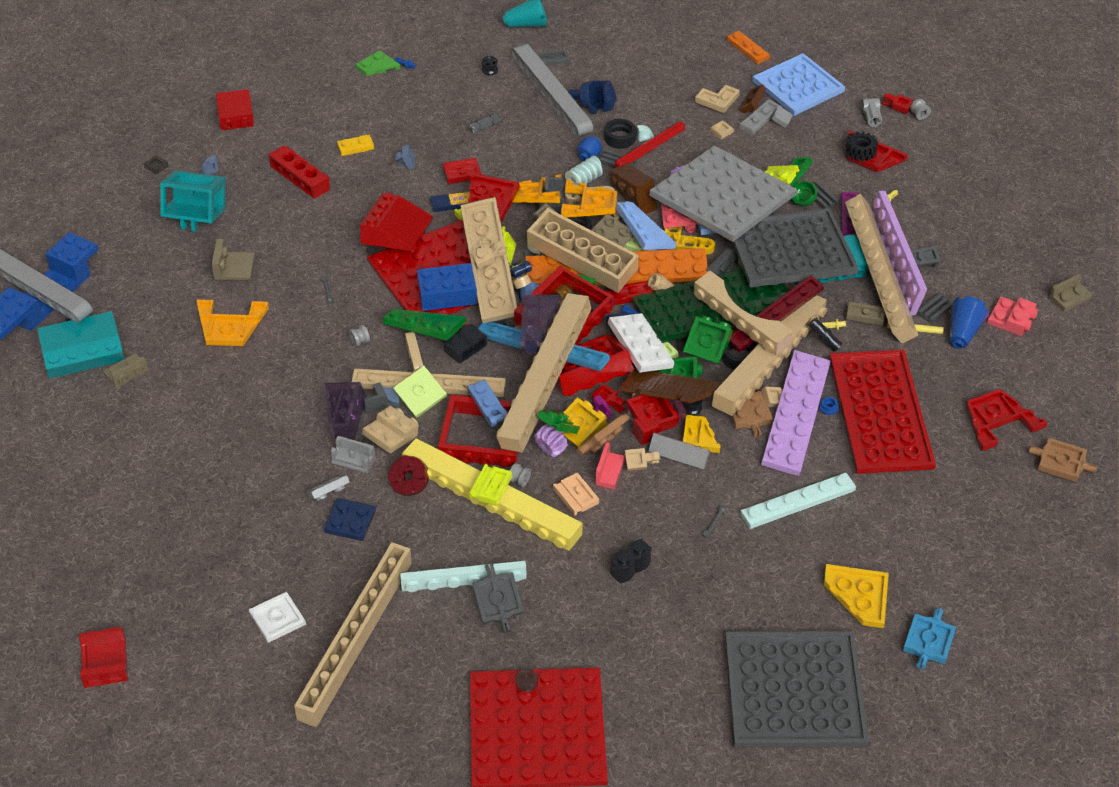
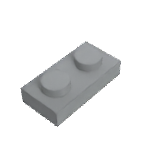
[306,475,350,501]

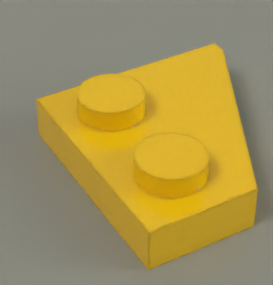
[683,415,721,453]

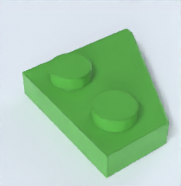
[355,50,400,76]

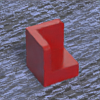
[632,418,660,445]

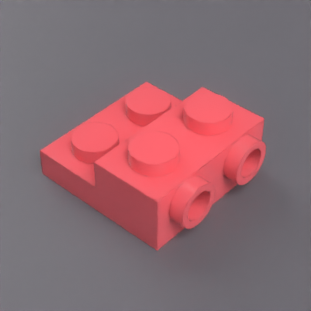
[987,297,1039,336]

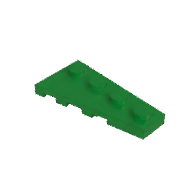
[383,309,466,341]

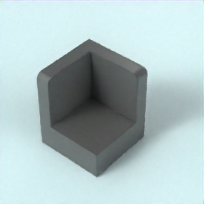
[545,177,563,204]
[360,382,388,414]

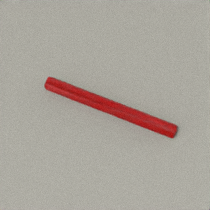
[614,121,686,168]

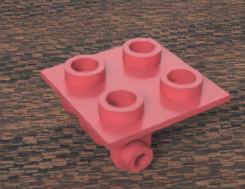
[661,203,699,233]

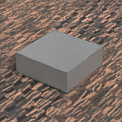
[772,106,793,128]

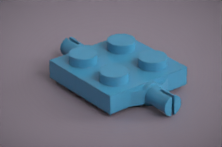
[903,608,956,669]

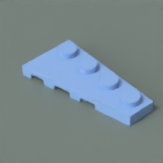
[616,201,677,250]

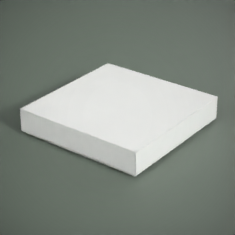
[249,592,306,643]

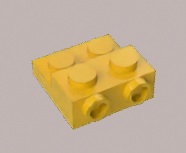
[556,397,608,448]

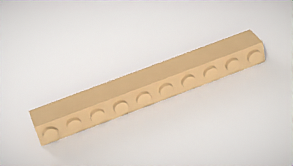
[845,194,918,343]
[497,293,591,453]
[712,295,827,416]
[294,542,412,728]

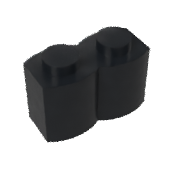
[444,324,487,364]
[610,539,652,583]

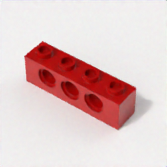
[269,145,330,199]

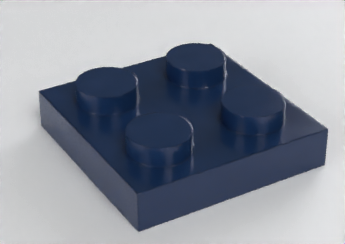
[324,498,376,541]

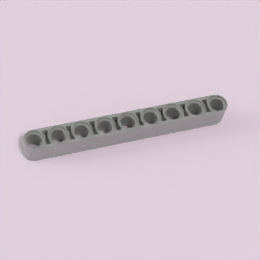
[511,44,593,137]
[0,249,93,323]

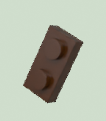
[739,84,766,113]

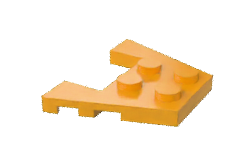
[513,174,562,203]
[561,179,617,218]
[197,300,269,346]

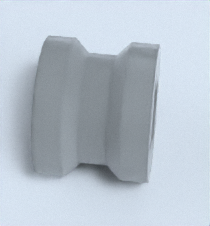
[910,99,931,120]
[348,325,370,347]
[510,463,531,487]

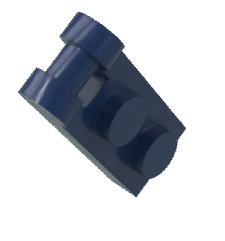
[509,261,532,278]

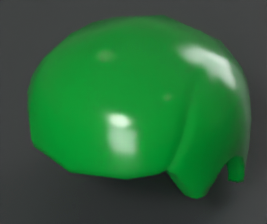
[791,181,817,207]

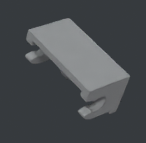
[331,436,375,473]

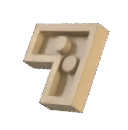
[695,85,740,113]

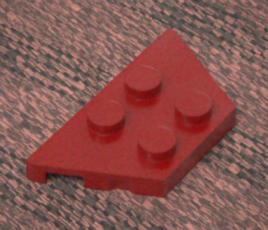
[847,131,908,172]

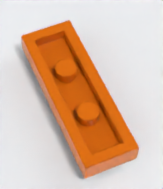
[727,31,770,65]

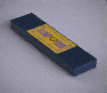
[431,191,470,212]

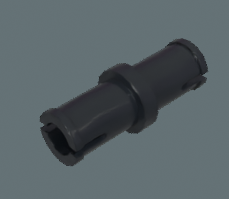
[808,317,843,352]

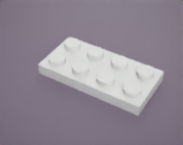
[608,313,675,373]

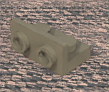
[1049,274,1092,312]
[103,353,148,388]

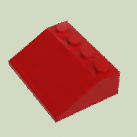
[360,192,433,251]
[555,333,633,396]

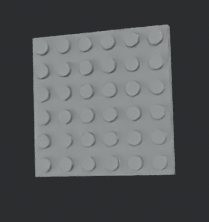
[649,146,797,242]

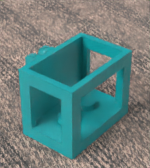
[160,170,226,232]

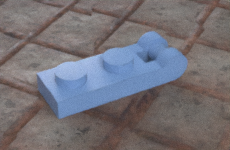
[468,379,508,427]

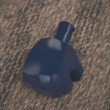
[568,80,617,114]

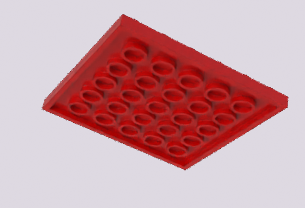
[367,220,478,315]
[470,667,608,787]

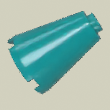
[503,0,547,27]

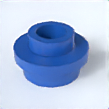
[819,397,839,415]

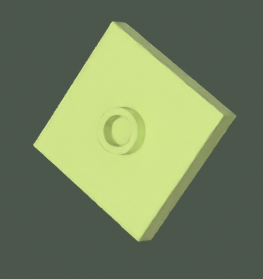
[393,366,447,418]

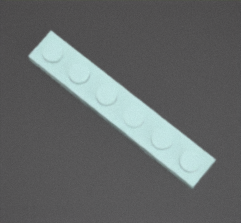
[740,473,856,529]
[400,561,526,592]

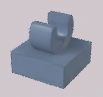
[395,144,415,169]

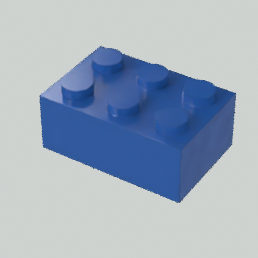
[417,263,477,311]

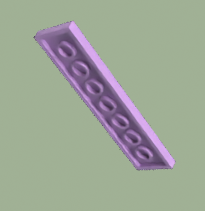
[871,191,927,315]
[761,350,831,476]

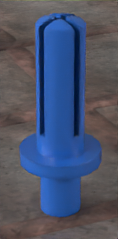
[395,57,416,69]

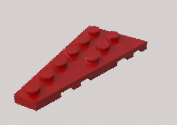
[462,173,520,263]

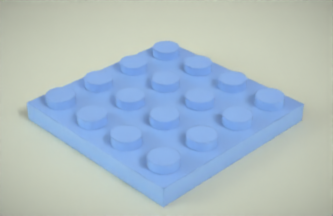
[753,53,845,116]

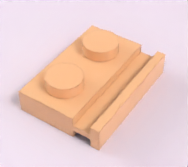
[553,473,599,516]

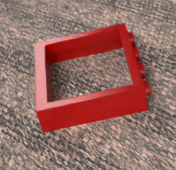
[514,265,614,345]
[438,395,519,468]

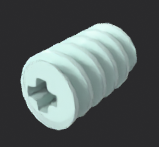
[565,156,603,185]

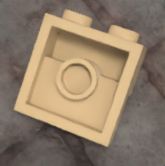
[362,406,419,454]

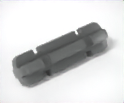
[469,113,500,133]

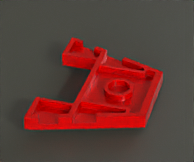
[966,389,1048,451]

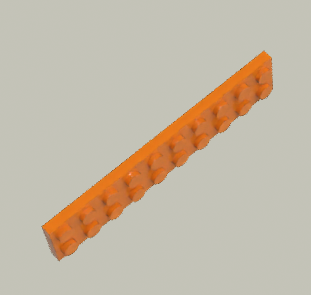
[525,248,708,286]

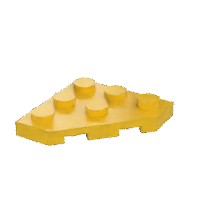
[824,564,889,628]

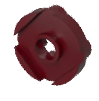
[388,455,429,496]

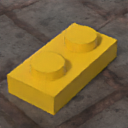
[337,134,374,156]

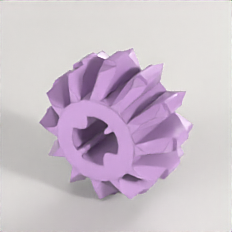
[534,424,568,457]

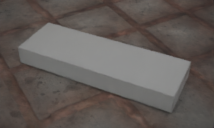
[739,100,782,135]
[648,433,710,469]

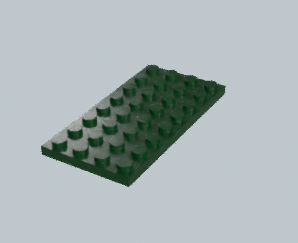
[632,268,789,343]

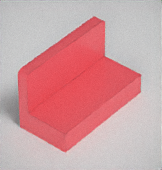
[596,442,625,489]

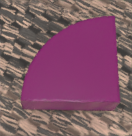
[593,395,612,420]

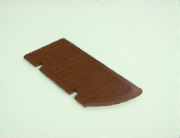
[619,369,722,403]

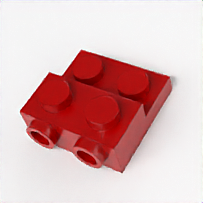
[625,395,679,432]

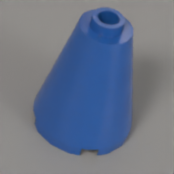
[949,296,989,349]

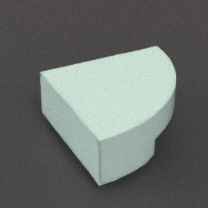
[637,125,654,142]

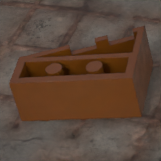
[609,163,658,214]

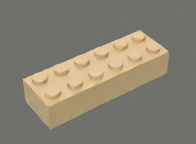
[527,208,639,293]

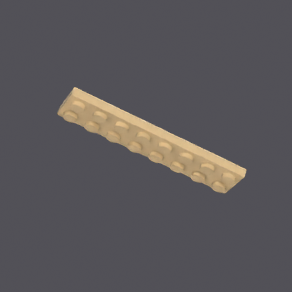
[461,197,517,324]

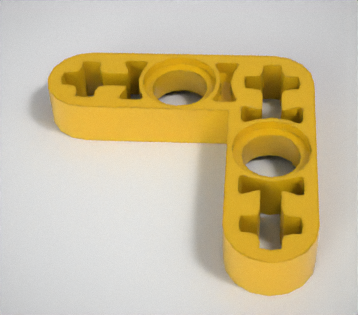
[665,226,715,255]

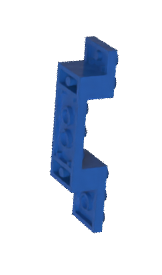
[0,232,99,340]

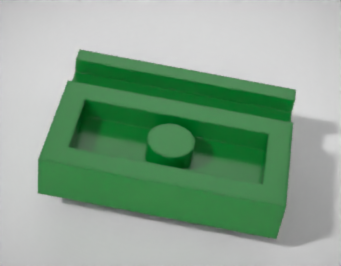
[537,409,580,434]

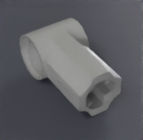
[861,98,882,127]

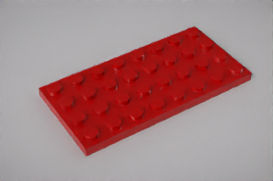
[829,350,936,474]

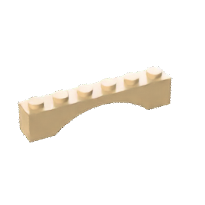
[694,271,793,356]

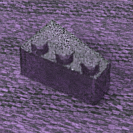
[520,295,562,354]
[324,382,367,441]

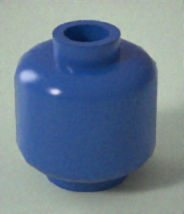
[577,136,602,161]

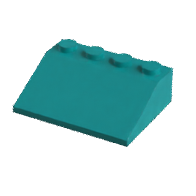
[37,311,124,379]

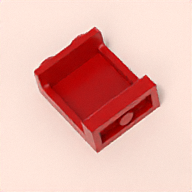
[216,89,254,130]
[79,627,128,688]

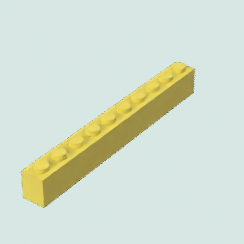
[402,439,583,551]

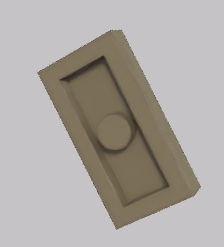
[846,302,885,326]

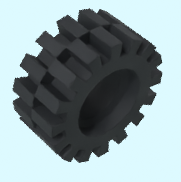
[846,131,878,162]

